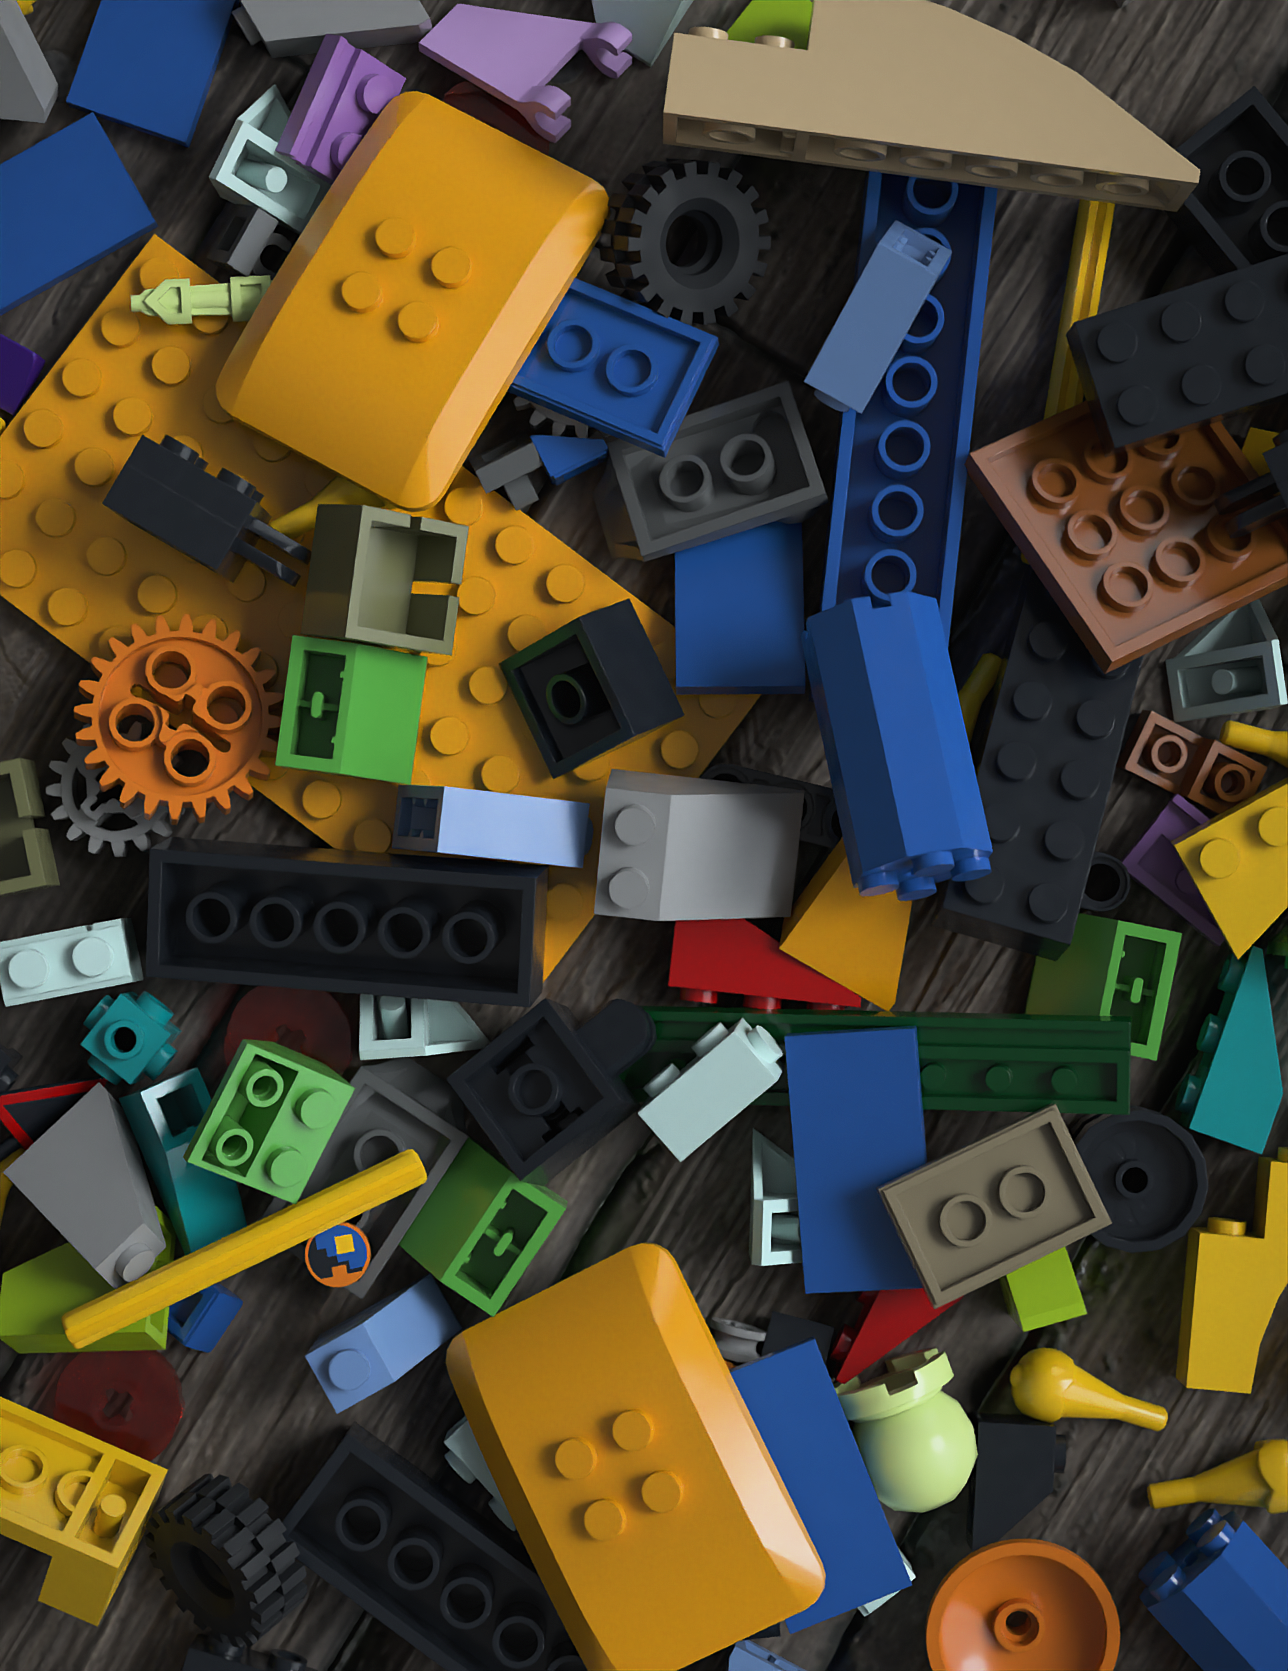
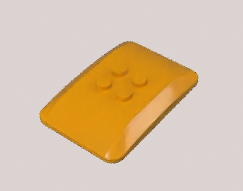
[216,91,611,512]
[446,1242,826,1671]

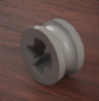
[710,1317,767,1363]

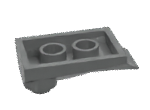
[592,381,829,562]
[260,1057,469,1299]

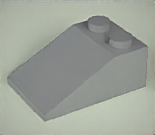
[594,769,805,921]

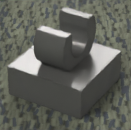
[206,204,292,280]
[469,431,544,511]

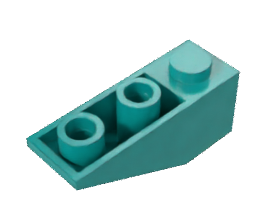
[1175,946,1283,1154]
[119,1067,247,1256]

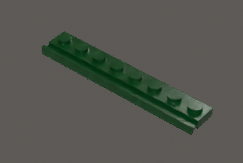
[619,1006,1131,1115]

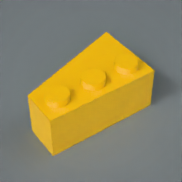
[1170,777,1288,959]

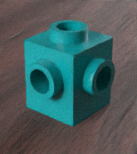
[80,991,182,1085]

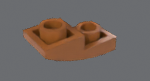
[1116,710,1268,815]

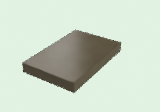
[876,1103,1112,1309]

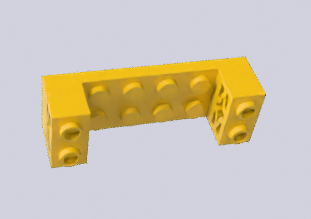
[0,1397,168,1627]

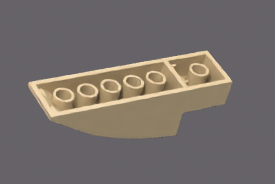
[663,0,1200,212]

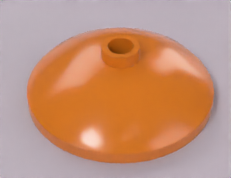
[925,1539,1120,1671]

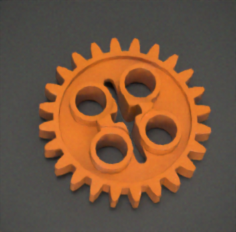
[74,614,284,825]

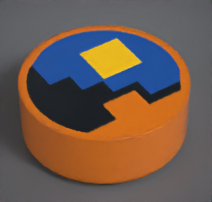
[305,1221,371,1287]

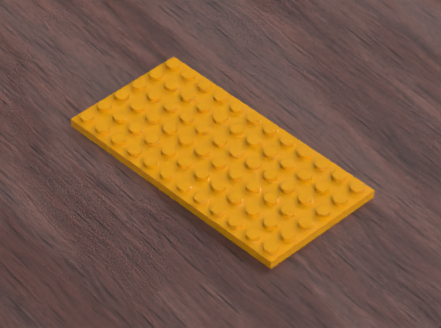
[0,234,762,983]

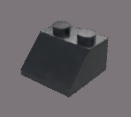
[499,598,685,779]

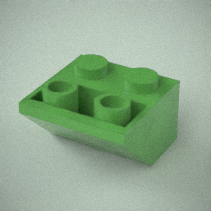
[275,635,428,785]
[1024,913,1182,1061]
[183,1039,355,1204]
[398,1135,568,1317]

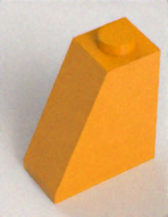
[779,837,912,1011]

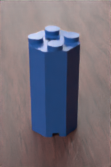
[800,591,993,901]
[1138,1508,1288,1671]

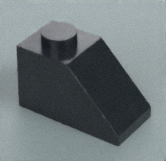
[966,1412,1066,1552]

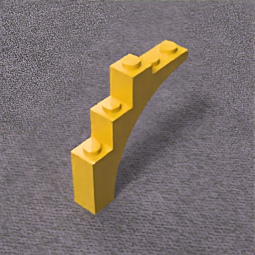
[1176,1147,1288,1394]

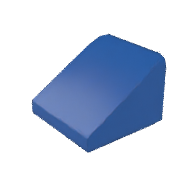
[530,435,608,486]
[167,1283,243,1353]

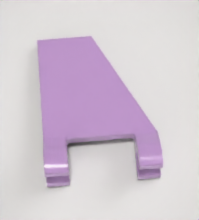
[419,4,632,143]

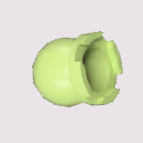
[833,1348,978,1513]

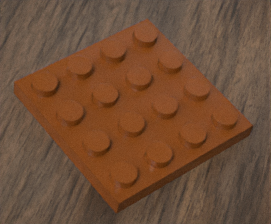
[964,400,1288,674]

